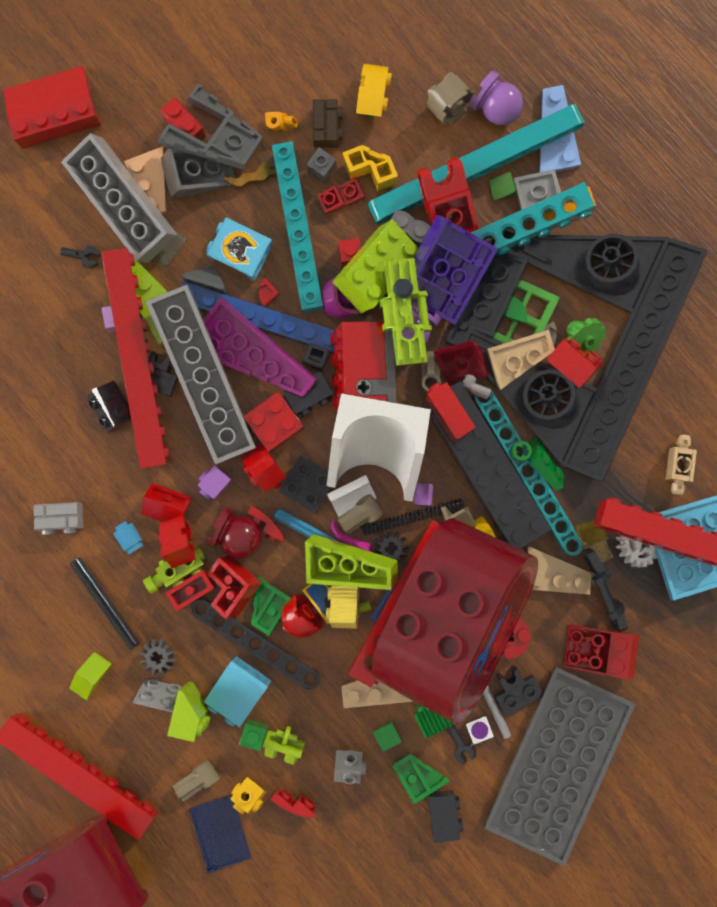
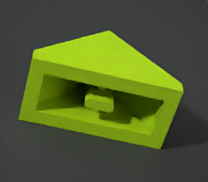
[69,652,112,701]

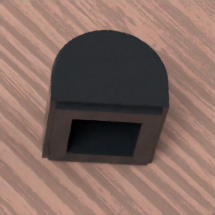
[302,343,330,371]

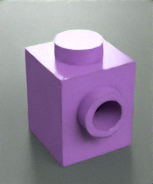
[198,466,233,500]

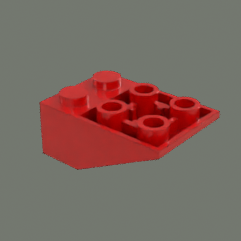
[563,624,639,680]

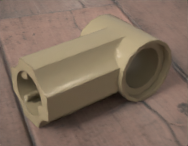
[421,351,441,395]
[337,494,383,534]
[173,759,220,802]

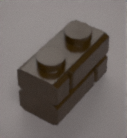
[313,99,343,148]

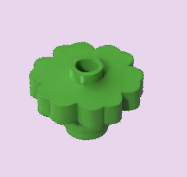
[566,318,606,352]

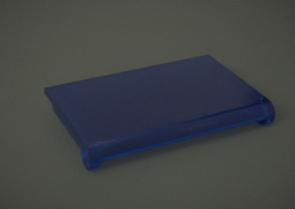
[189,794,251,873]

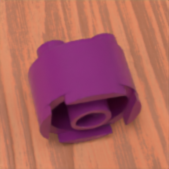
[321,276,360,319]

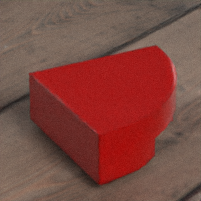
[259,278,280,307]

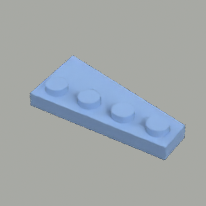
[539,85,581,173]

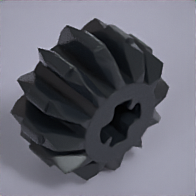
[373,530,409,564]

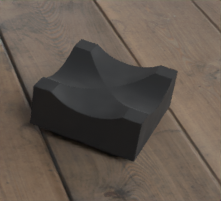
[278,455,332,514]

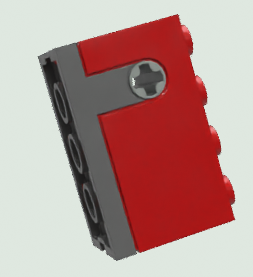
[330,322,396,415]

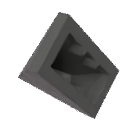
[183,265,227,294]

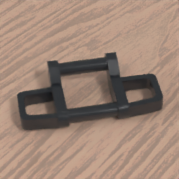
[581,548,628,632]

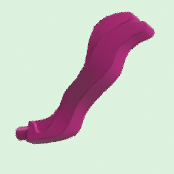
[330,520,374,553]

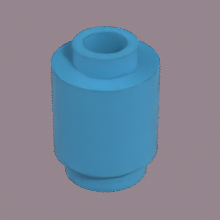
[113,521,144,555]

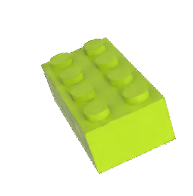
[332,219,419,313]

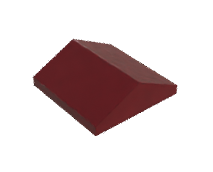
[433,340,489,386]

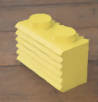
[326,585,360,629]

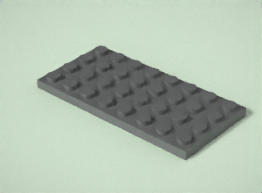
[483,666,636,866]

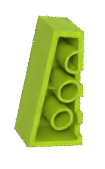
[131,258,167,349]

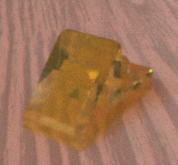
[575,519,613,563]

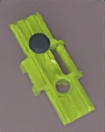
[379,258,432,366]

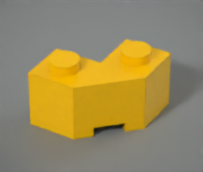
[343,145,398,192]

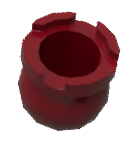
[206,506,262,559]

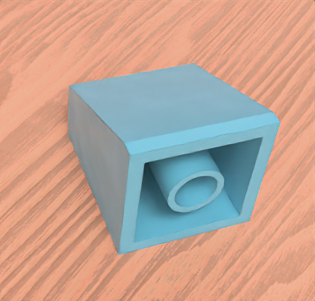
[204,656,272,727]

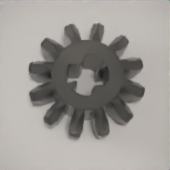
[140,638,177,676]

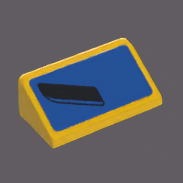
[302,584,331,624]

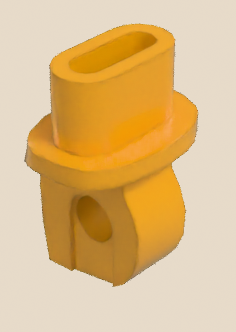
[265,112,298,131]

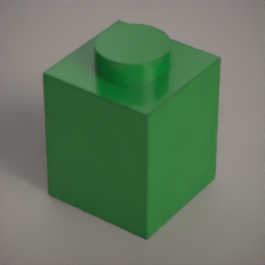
[239,719,269,751]

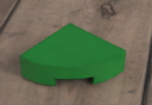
[505,297,527,324]

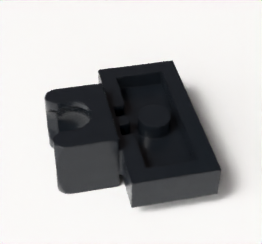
[148,351,178,397]
[495,665,543,716]

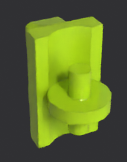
[263,726,305,765]

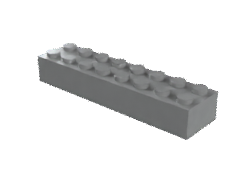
[145,285,256,464]

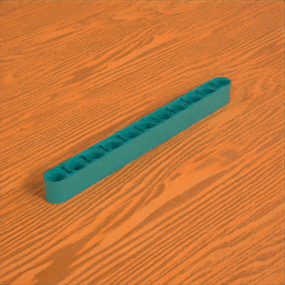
[368,104,585,224]

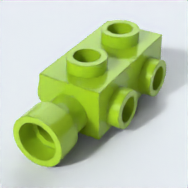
[143,546,206,594]

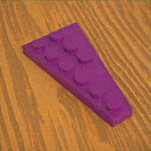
[203,298,318,397]

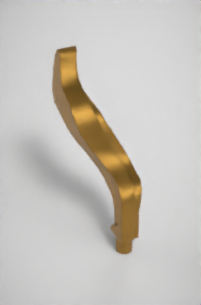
[223,162,277,187]

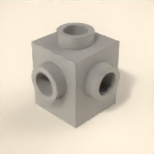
[334,750,366,784]

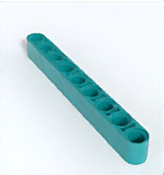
[473,387,583,556]

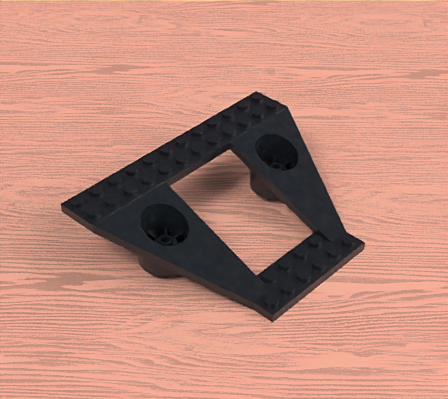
[445,231,707,483]

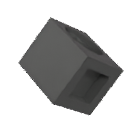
[307,148,337,184]

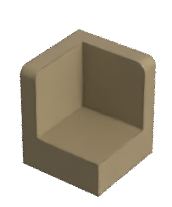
[441,506,477,527]

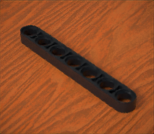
[191,599,320,689]

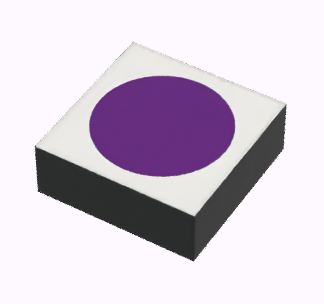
[465,715,494,744]

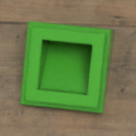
[488,172,516,201]

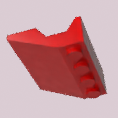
[4,66,101,149]

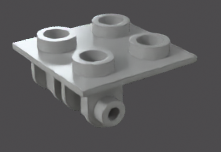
[133,678,182,713]

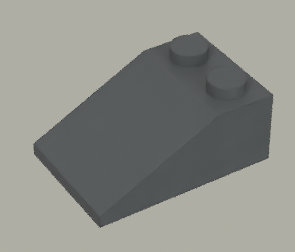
[160,148,235,199]

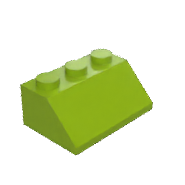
[167,681,211,742]

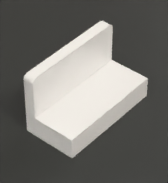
[327,475,376,517]

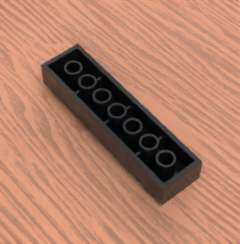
[422,381,551,549]

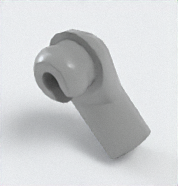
[462,375,491,399]

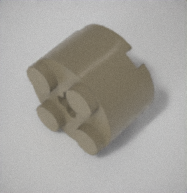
[426,72,475,125]

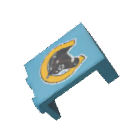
[206,217,273,282]

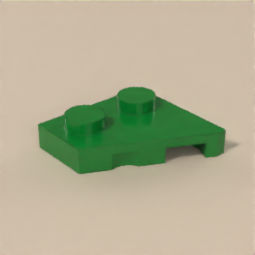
[530,436,564,492]
[251,577,291,636]
[391,753,450,804]

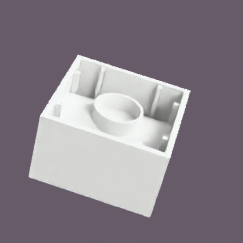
[327,394,431,501]

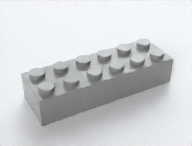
[61,133,178,263]

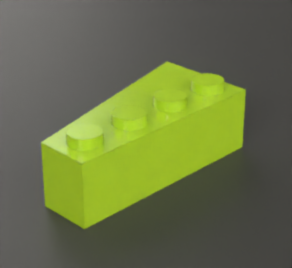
[305,534,398,590]

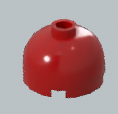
[281,594,324,638]

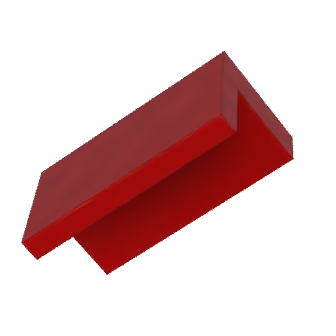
[141,483,192,522]

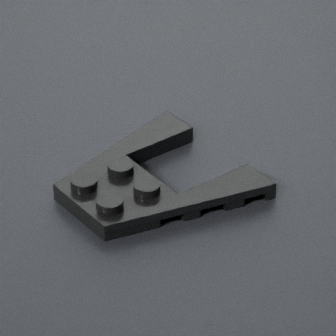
[158,83,263,170]

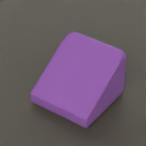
[414,483,433,506]

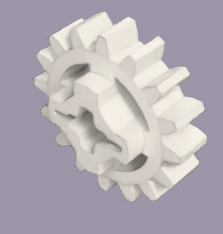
[616,536,657,568]

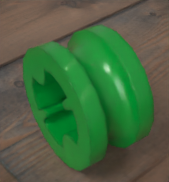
[511,441,532,461]

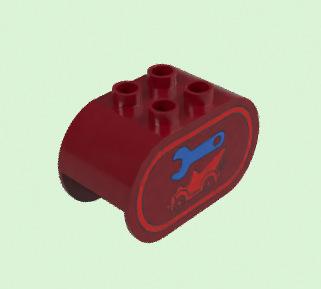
[372,518,538,724]
[0,814,149,907]

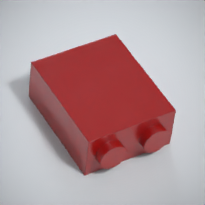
[425,382,476,443]

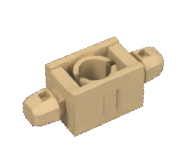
[665,435,697,495]

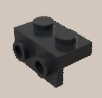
[87,380,131,433]

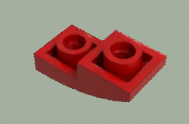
[317,177,366,214]
[248,506,285,543]
[270,787,316,818]

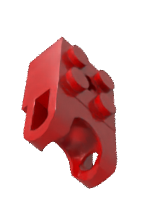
[417,157,479,233]

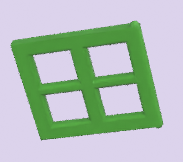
[494,280,560,344]

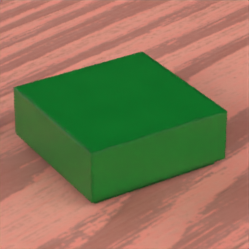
[373,721,402,752]

